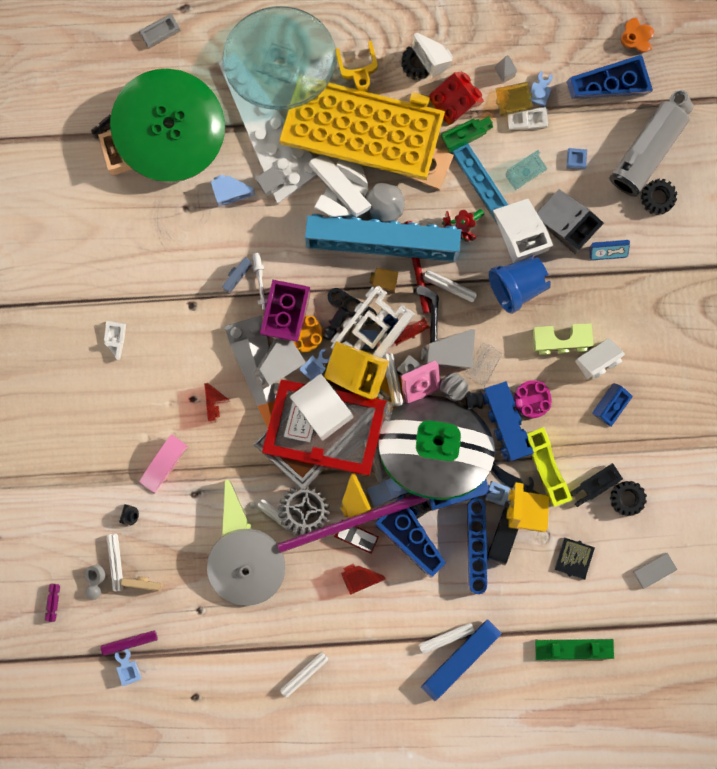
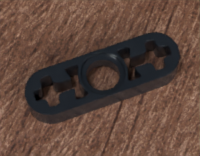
[328,288,377,326]

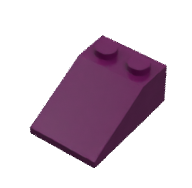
[260,279,311,342]

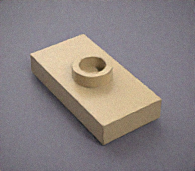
[121,576,163,591]

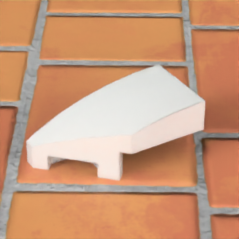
[104,321,127,360]

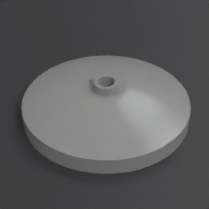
[207,529,285,606]

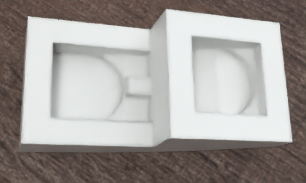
[507,107,548,130]

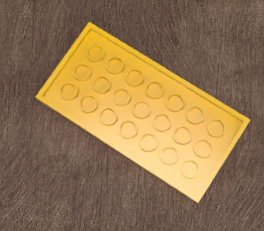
[279,75,445,181]

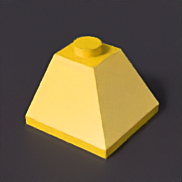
[340,473,371,518]

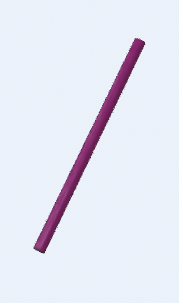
[277,495,431,553]

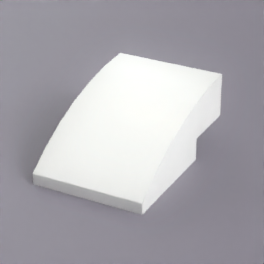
[290,374,354,441]

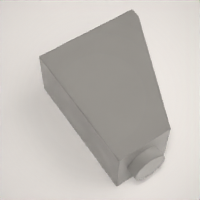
[421,329,475,370]
[254,338,306,389]

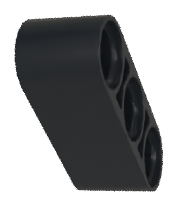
[487,506,519,566]

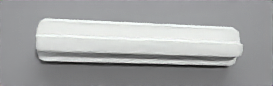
[423,270,477,302]
[383,353,403,406]
[257,499,306,537]
[107,534,124,591]
[419,623,475,654]
[280,652,328,698]

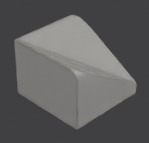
[495,55,517,83]

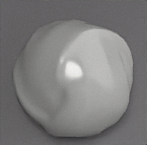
[366,183,405,223]

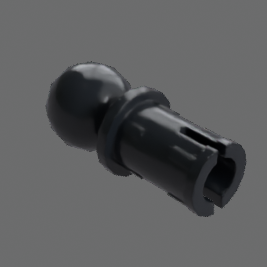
[322,306,350,340]

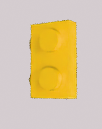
[507,483,549,532]

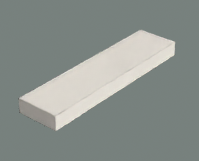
[309,155,371,217]

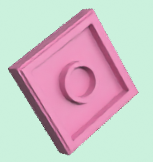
[401,361,440,403]

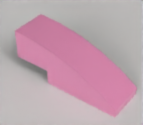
[139,434,188,493]

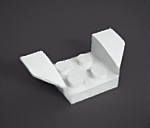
[315,159,368,219]

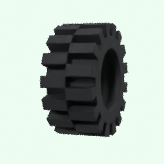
[401,46,430,80]
[641,178,678,215]
[610,481,647,516]

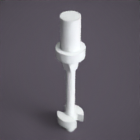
[252,253,268,310]

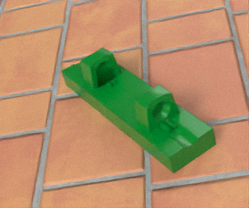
[535,639,614,660]

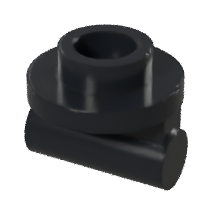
[119,504,139,526]

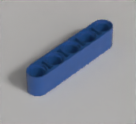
[467,498,487,594]
[421,619,502,701]

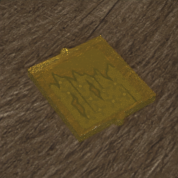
[495,82,533,116]

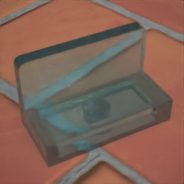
[505,150,548,190]

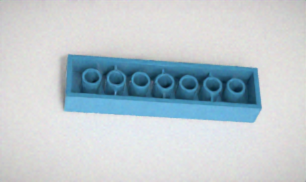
[305,214,461,262]

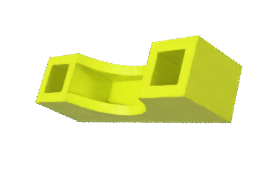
[527,427,572,507]

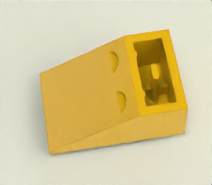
[324,341,389,399]

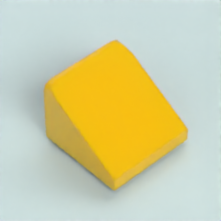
[409,92,430,107]

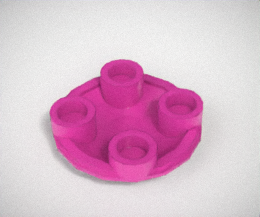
[514,380,552,418]

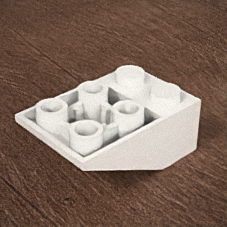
[493,199,553,263]

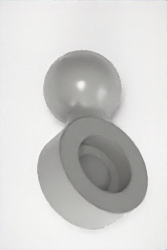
[85,564,105,600]

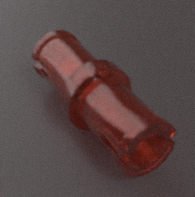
[395,317,430,346]

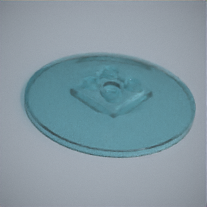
[223,6,336,110]

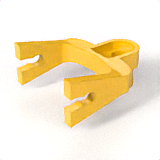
[335,40,378,92]

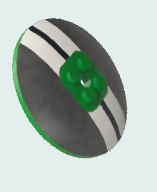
[378,396,495,500]

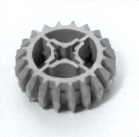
[278,486,330,536]

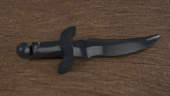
[492,462,540,494]

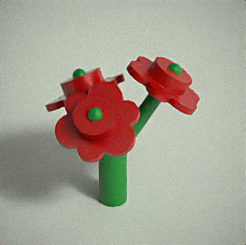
[442,209,484,242]

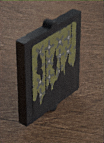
[554,537,595,580]

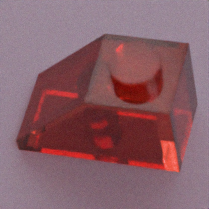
[341,563,386,595]

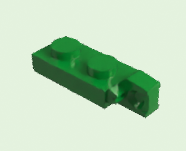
[440,116,493,153]

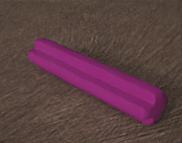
[100,630,158,655]

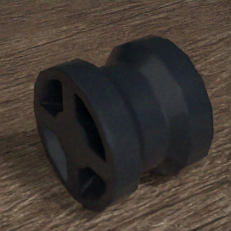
[466,390,483,410]

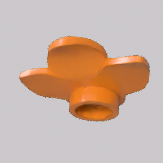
[621,18,654,52]

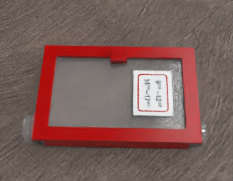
[262,379,393,476]

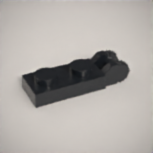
[570,463,623,507]

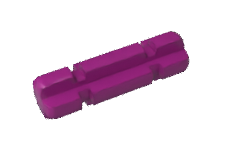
[45,584,60,622]

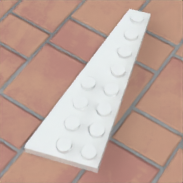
[219,53,318,204]

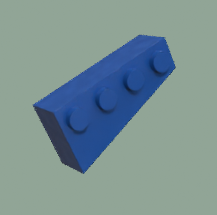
[566,54,653,99]
[482,381,534,462]
[374,495,446,578]

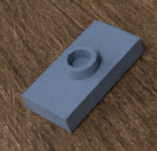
[222,257,252,294]

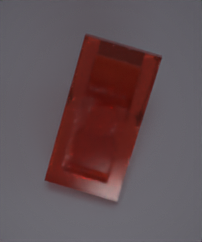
[204,383,231,423]

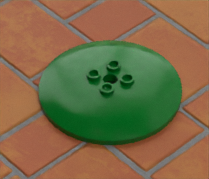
[110,68,225,182]

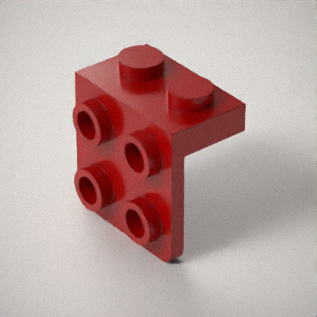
[429,71,484,125]

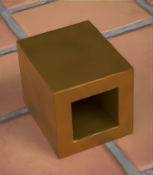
[369,268,399,294]

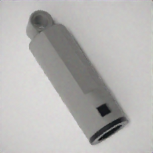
[609,90,693,197]

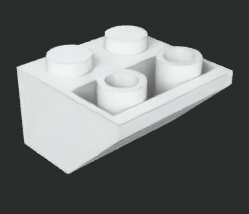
[575,338,625,380]

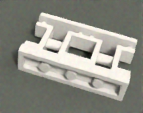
[331,286,415,358]

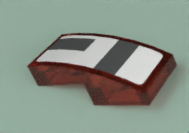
[334,519,379,554]

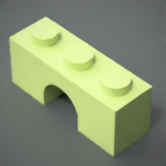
[532,323,594,355]

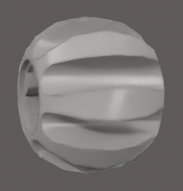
[440,373,469,402]

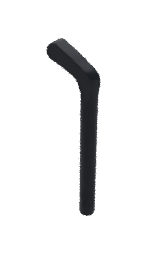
[413,285,439,343]

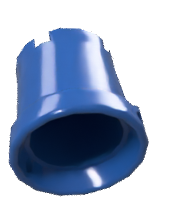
[489,255,551,314]

